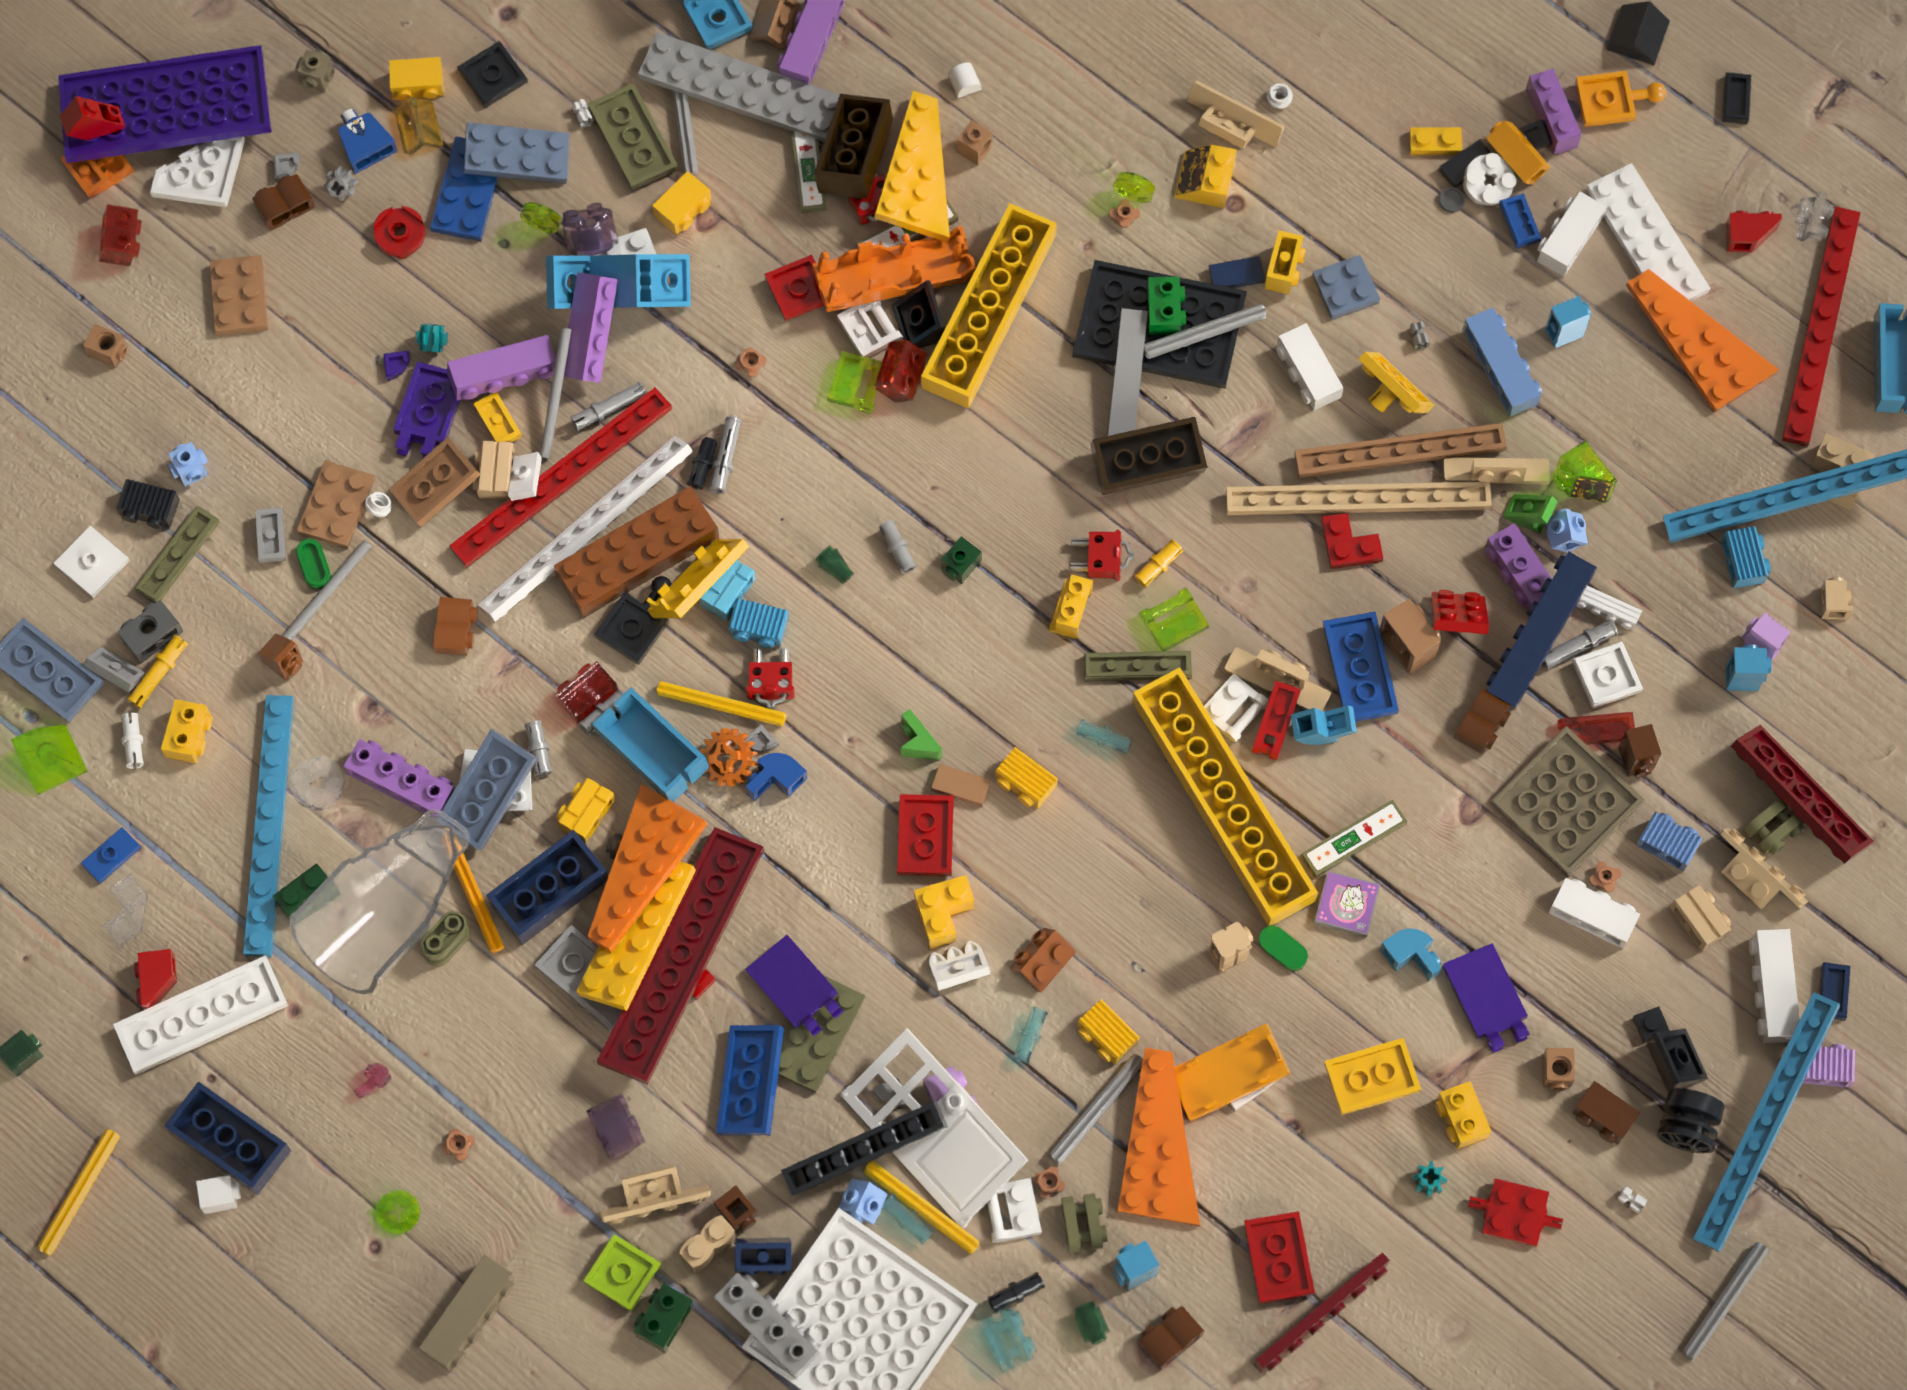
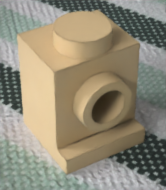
[1820,577,1853,620]

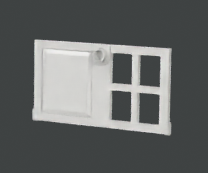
[840,1029,1029,1228]

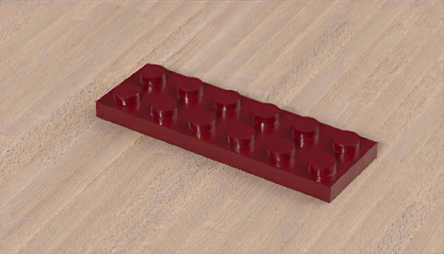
[1731,725,1874,864]

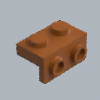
[1010,928,1076,993]

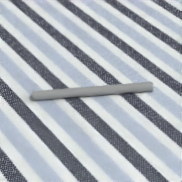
[540,328,571,459]
[282,540,372,640]

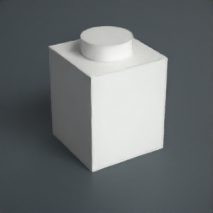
[196,1175,241,1214]

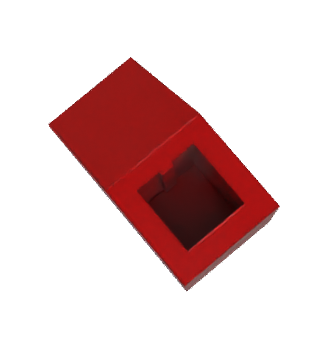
[60,96,125,141]
[1726,210,1782,252]
[134,949,177,1010]

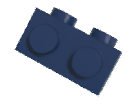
[734,1238,792,1275]

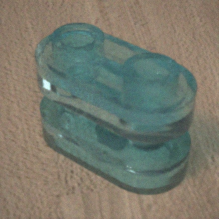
[980,1307,1037,1372]

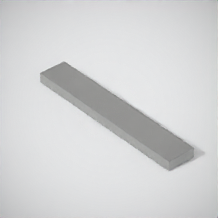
[1108,308,1148,436]

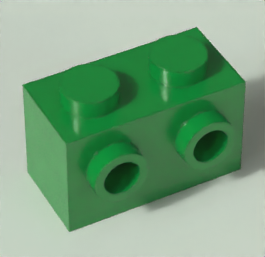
[1147,277,1186,336]

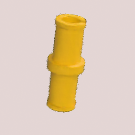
[1134,539,1183,588]

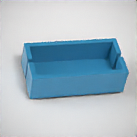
[1874,303,1907,414]
[592,687,710,802]

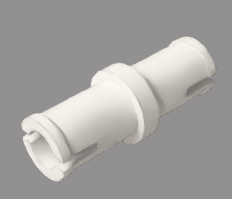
[121,713,144,769]

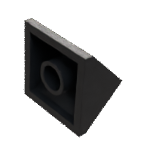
[1606,1,1670,66]
[892,280,944,351]
[1646,1028,1708,1092]

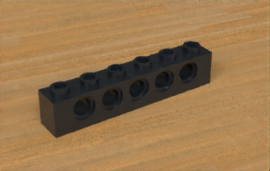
[781,1101,948,1196]

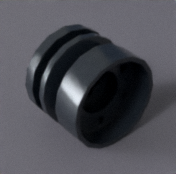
[1656,1088,1725,1154]

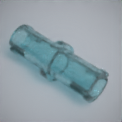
[1076,719,1132,754]
[1013,1007,1048,1064]
[882,1194,934,1245]

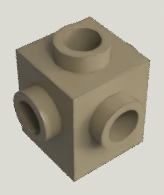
[296,49,335,92]

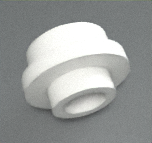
[1267,83,1293,109]
[365,492,391,517]

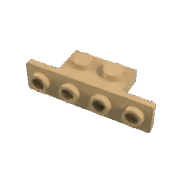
[1187,80,1284,149]
[1443,458,1550,484]
[1224,647,1331,711]
[1720,828,1808,909]
[600,1164,711,1224]

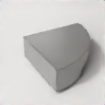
[274,153,301,182]
[746,724,779,752]
[873,1078,907,1107]

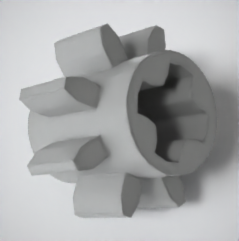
[323,166,358,201]

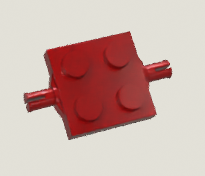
[1468,1178,1563,1247]

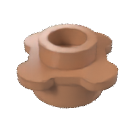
[1109,199,1140,228]
[735,348,767,377]
[1590,861,1622,892]
[442,1129,475,1161]
[1033,1166,1065,1199]

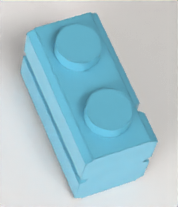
[699,560,756,621]

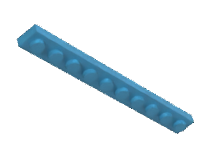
[1663,449,1907,543]
[243,695,294,958]
[1693,992,1840,1253]

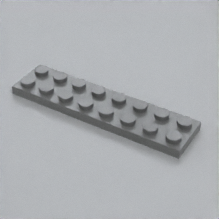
[638,32,839,143]

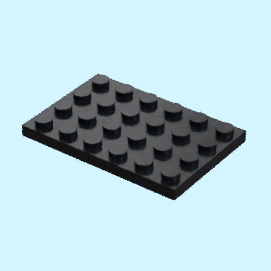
[1072,260,1247,389]

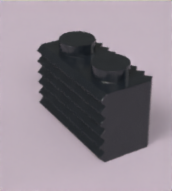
[116,479,180,529]

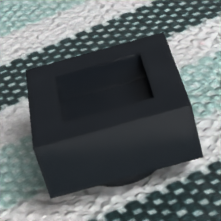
[1518,119,1552,151]
[1632,1006,1670,1043]

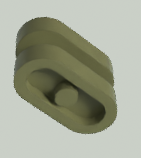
[1743,799,1805,855]
[421,911,470,966]
[1061,1193,1108,1253]

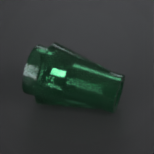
[815,545,854,584]

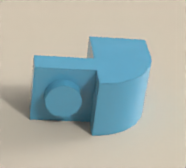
[1291,705,1357,745]
[1379,929,1441,981]

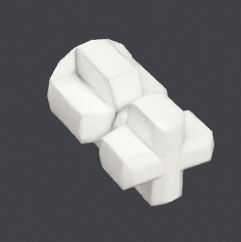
[572,99,594,127]
[1617,1186,1648,1214]

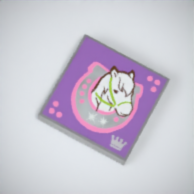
[1314,871,1380,937]

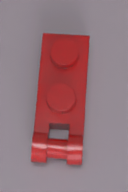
[1251,681,1301,761]

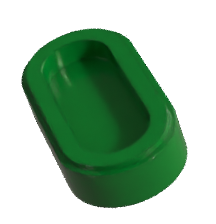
[296,539,332,590]
[1259,926,1308,971]

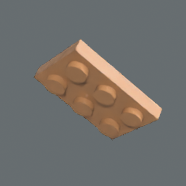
[210,255,268,336]
[389,437,481,527]
[297,460,375,549]

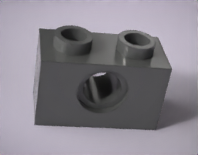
[117,600,184,664]

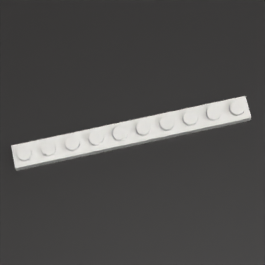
[478,436,693,622]

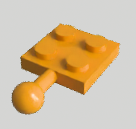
[1575,71,1666,127]

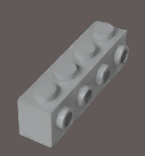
[714,1273,821,1378]

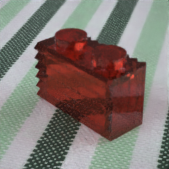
[555,661,618,724]

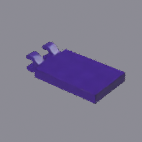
[393,362,460,459]
[745,935,843,1036]
[1442,943,1530,1053]

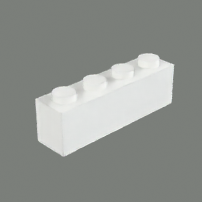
[1749,929,1800,1044]

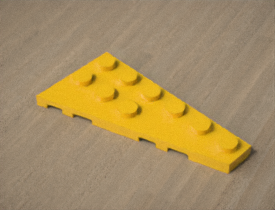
[874,91,950,243]

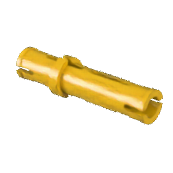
[127,634,188,709]

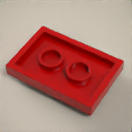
[1430,590,1489,634]
[897,794,954,876]
[1244,1211,1315,1304]

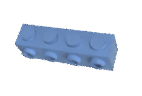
[1462,308,1542,417]

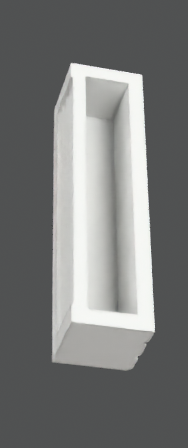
[1576,586,1642,630]

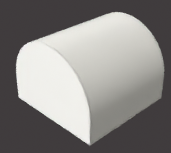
[948,63,982,98]

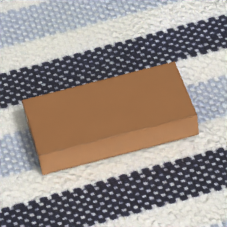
[931,764,991,807]

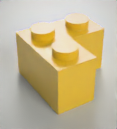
[914,875,974,949]

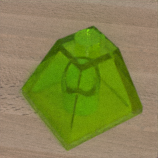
[11,725,88,795]

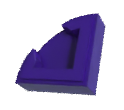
[383,350,410,381]

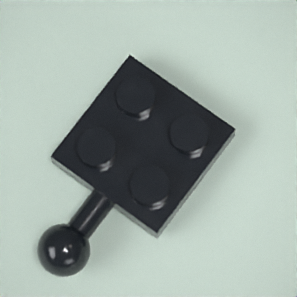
[594,576,672,665]

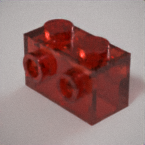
[99,204,142,266]
[874,339,927,403]

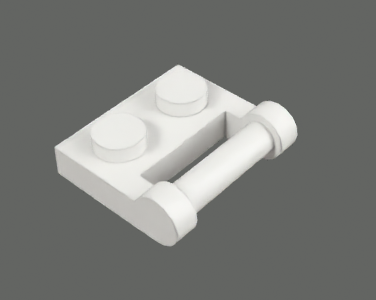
[837,301,903,360]
[1204,673,1269,743]
[987,1178,1042,1243]

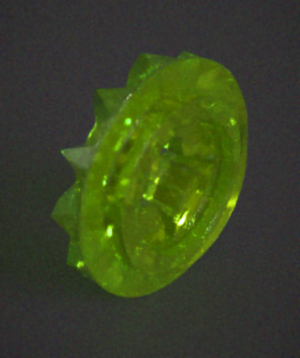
[376,1190,421,1234]

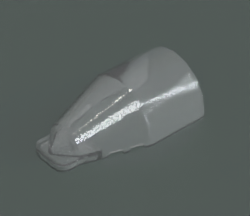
[289,809,470,995]

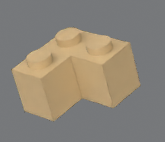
[1810,433,1875,510]

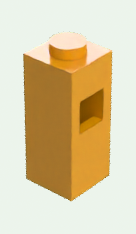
[1486,120,1551,185]

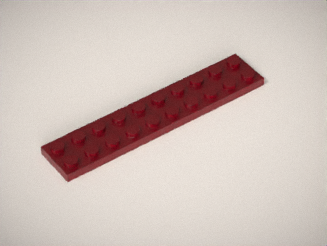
[597,827,764,1085]

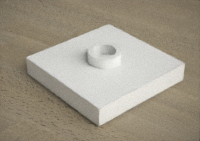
[54,526,130,599]
[1572,642,1643,709]

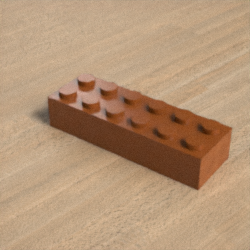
[554,486,720,619]

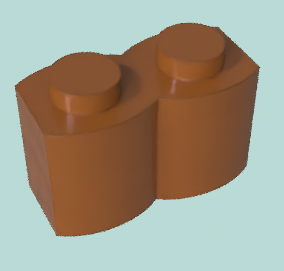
[433,597,478,656]

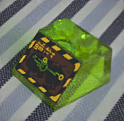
[1553,440,1617,503]

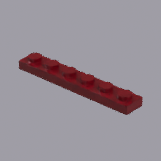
[1254,1252,1390,1373]

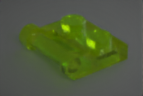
[827,351,887,414]
[1139,587,1209,651]

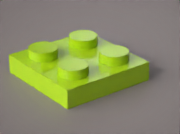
[584,1234,662,1312]

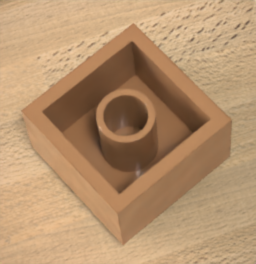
[1380,598,1441,675]

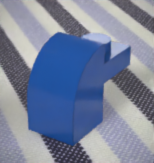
[746,753,808,802]

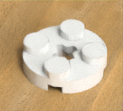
[1463,153,1517,206]

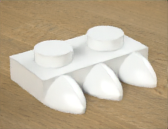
[929,941,991,990]

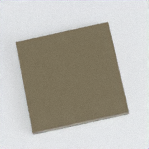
[1490,726,1645,877]

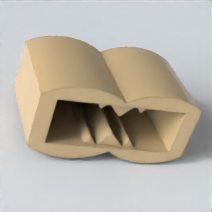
[680,1215,736,1274]

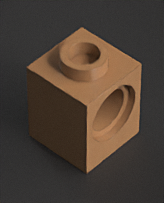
[957,120,993,165]
[83,324,128,368]
[1543,1048,1575,1091]

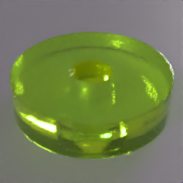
[1113,172,1156,203]
[520,202,562,233]

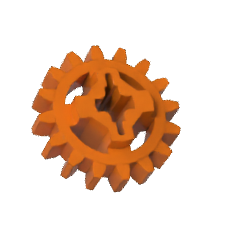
[700,728,758,787]

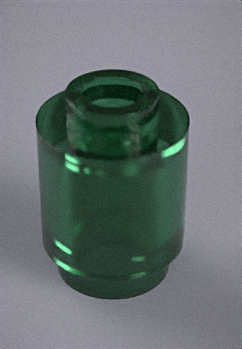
[1073,1301,1110,1346]

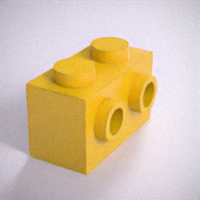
[1264,230,1306,295]
[161,699,213,764]
[1435,1081,1492,1149]

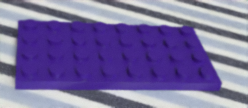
[58,45,272,163]

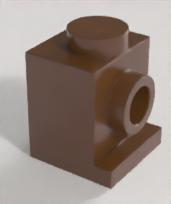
[714,1185,757,1232]

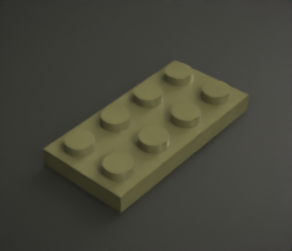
[587,83,678,191]
[778,975,865,1094]

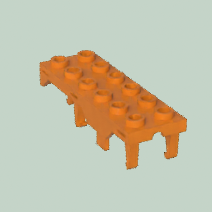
[812,226,977,312]

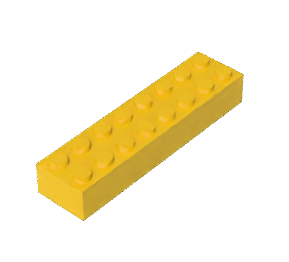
[921,203,1057,409]

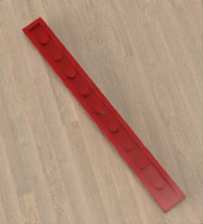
[1782,206,1861,447]
[449,387,672,568]

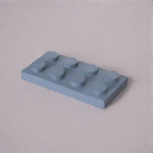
[464,122,569,184]
[0,618,105,723]
[436,729,538,850]

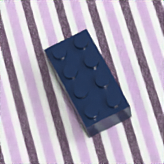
[486,830,608,945]
[164,1081,291,1196]

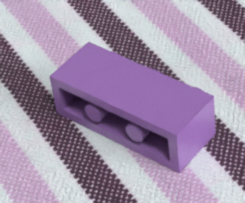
[1526,68,1582,155]

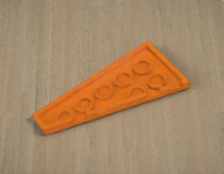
[1626,269,1779,412]
[588,784,707,953]
[1117,1047,1200,1226]

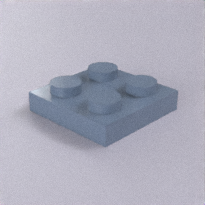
[1312,255,1380,320]

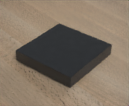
[457,41,528,109]

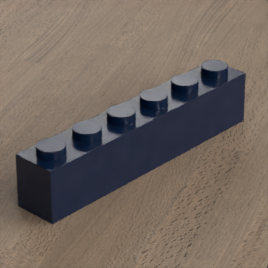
[1486,551,1597,708]

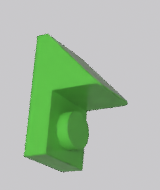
[1503,494,1558,533]
[900,709,943,761]

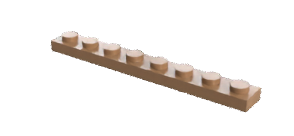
[1294,423,1507,478]

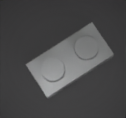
[255,508,286,563]
[84,647,145,692]

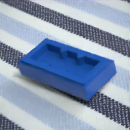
[1499,193,1541,249]
[81,827,141,884]

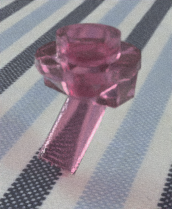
[354,1063,391,1099]

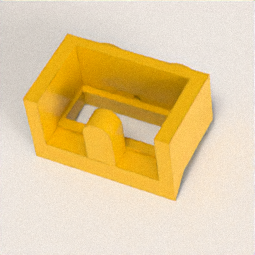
[1048,574,1093,639]

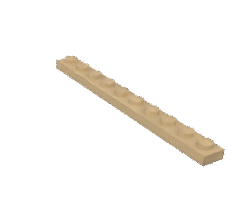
[1226,482,1492,515]

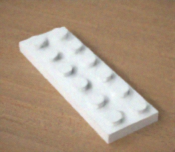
[1586,163,1710,301]
[113,955,288,1075]

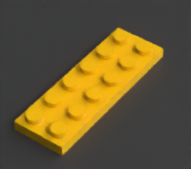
[576,862,696,1011]

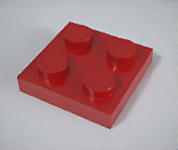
[764,255,824,321]

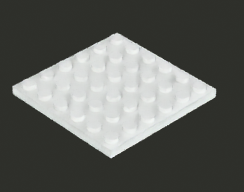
[742,1208,977,1390]

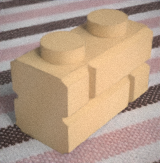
[473,441,515,501]
[1670,885,1732,952]
[1208,922,1254,972]

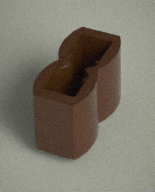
[252,175,314,230]
[1454,689,1511,754]
[1139,1306,1204,1371]

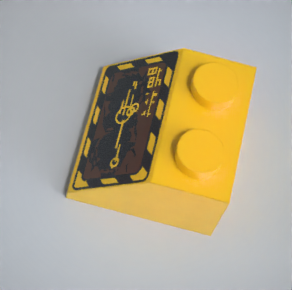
[1174,144,1237,208]

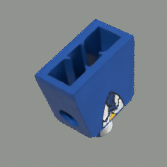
[338,109,398,174]

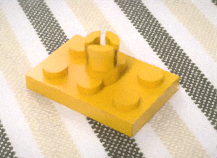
[1358,352,1435,413]
[1324,1038,1421,1115]

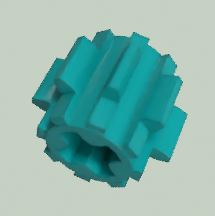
[415,324,448,352]
[1412,1161,1448,1198]

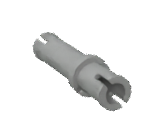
[570,381,647,431]
[709,416,742,495]
[1542,619,1618,670]

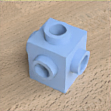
[168,442,208,486]
[1546,509,1588,553]
[838,1179,888,1224]

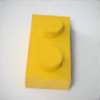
[1409,127,1462,155]
[473,392,522,443]

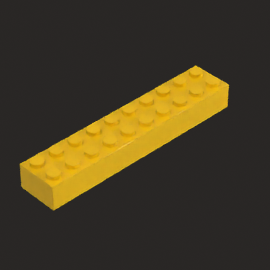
[1132,667,1318,926]

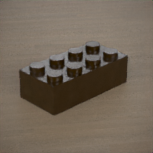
[814,94,893,199]
[1090,417,1208,495]

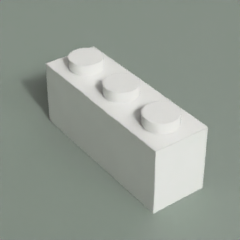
[1537,192,1607,277]
[1276,323,1343,411]
[1549,878,1640,949]

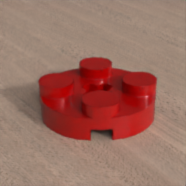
[373,206,426,259]

